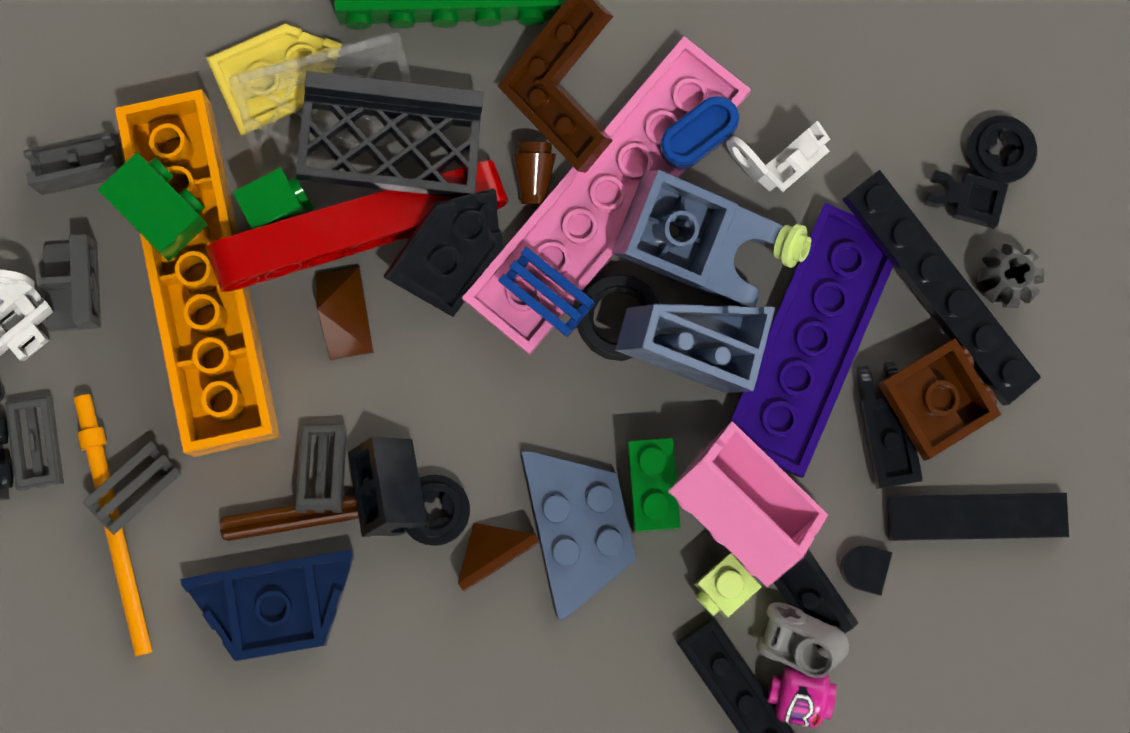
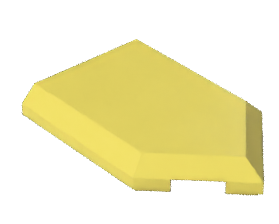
[206,24,342,136]

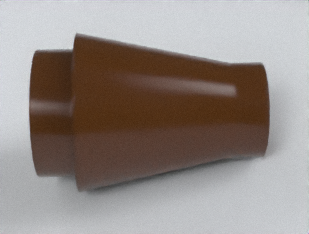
[513,142,556,205]

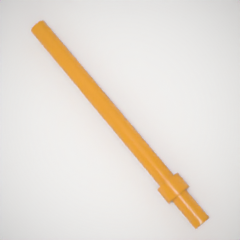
[73,394,153,657]

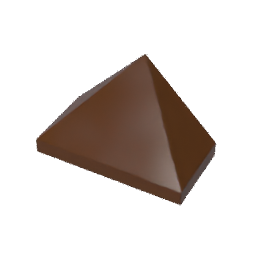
[316,267,374,360]
[458,523,539,591]

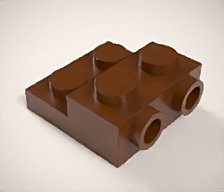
[878,338,1001,461]

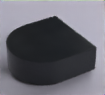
[841,546,892,596]

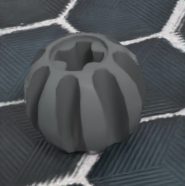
[978,244,1044,308]

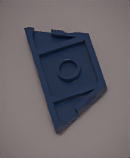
[181,549,354,661]

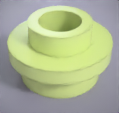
[774,224,811,268]

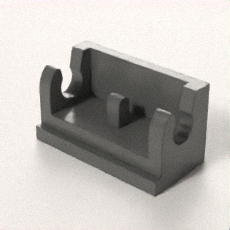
[23,132,124,195]

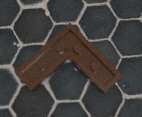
[497,0,613,173]

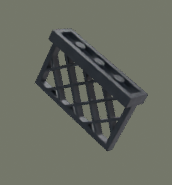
[295,71,484,198]

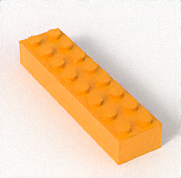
[115,89,281,457]

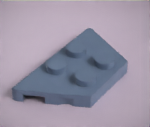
[522,451,636,620]

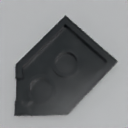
[384,188,504,317]

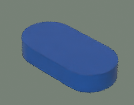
[660,96,739,169]

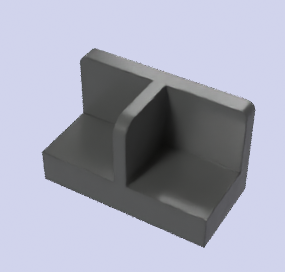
[37,234,101,332]

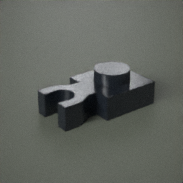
[924,170,1009,229]

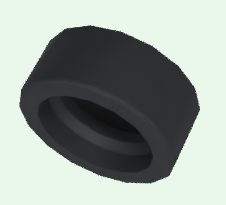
[578,274,659,361]

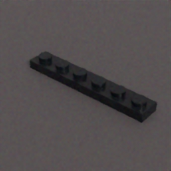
[842,170,1042,406]

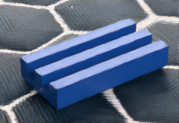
[498,247,595,337]

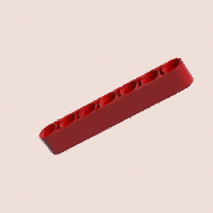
[206,160,509,292]

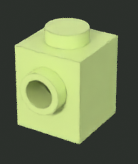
[694,553,761,617]

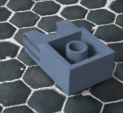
[612,170,783,307]

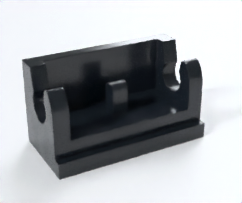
[348,437,427,537]

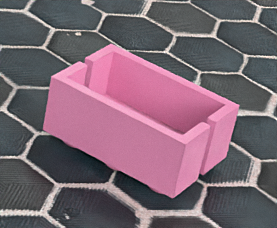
[669,421,828,587]

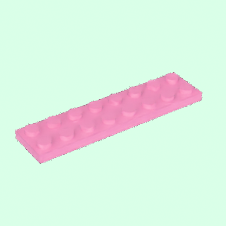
[462,36,751,356]

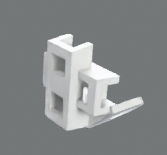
[727,121,830,192]
[0,270,53,362]

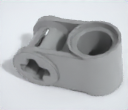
[756,603,849,678]

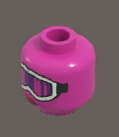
[767,665,837,728]

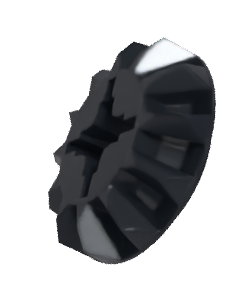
[966,115,1037,184]
[404,475,470,546]

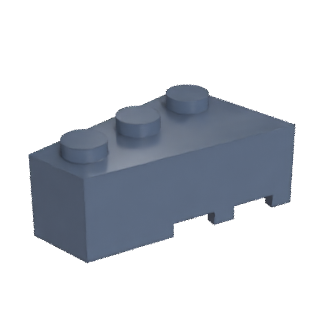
[615,304,775,393]

